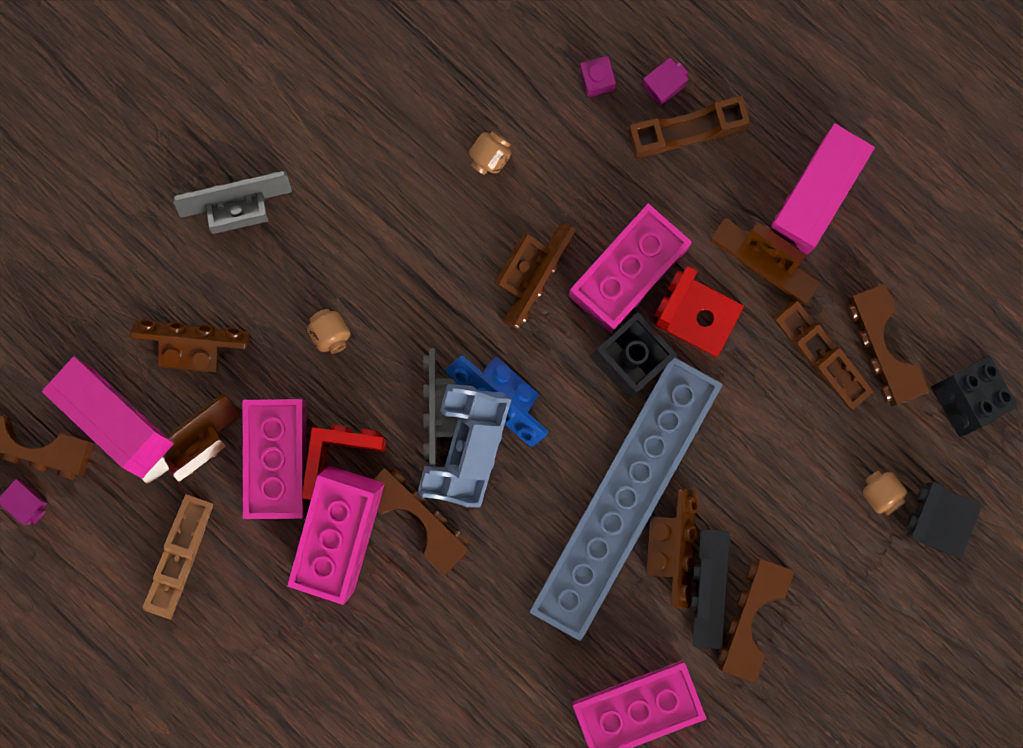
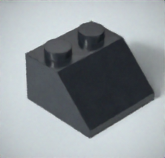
[589,312,678,399]

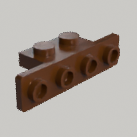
[710,218,820,305]
[495,224,576,329]
[130,319,250,373]
[141,394,240,484]
[647,489,698,608]

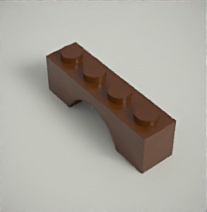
[628,95,750,160]
[847,284,930,407]
[0,415,94,480]
[374,468,470,576]
[717,559,795,683]

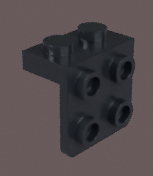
[931,357,1016,438]
[906,481,981,557]

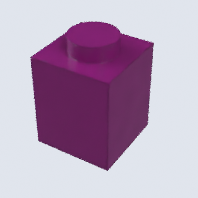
[579,56,616,98]
[642,58,689,107]
[0,479,48,525]

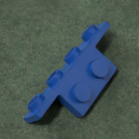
[445,355,548,447]

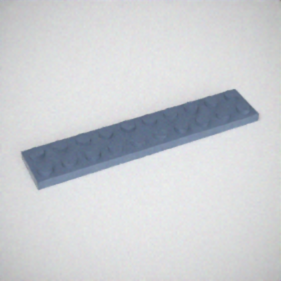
[530,358,723,641]

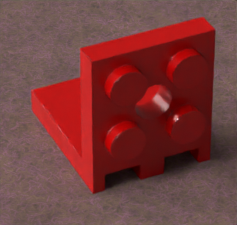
[654,266,744,358]
[301,425,387,501]

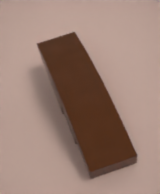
[772,300,874,410]

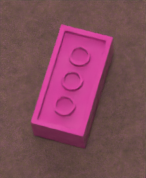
[770,123,875,256]
[568,203,692,335]
[41,356,174,479]
[243,399,307,519]
[287,465,385,605]
[572,660,706,748]

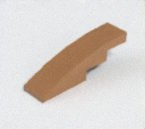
[143,494,213,620]

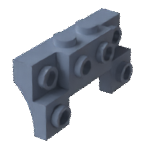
[417,384,512,507]

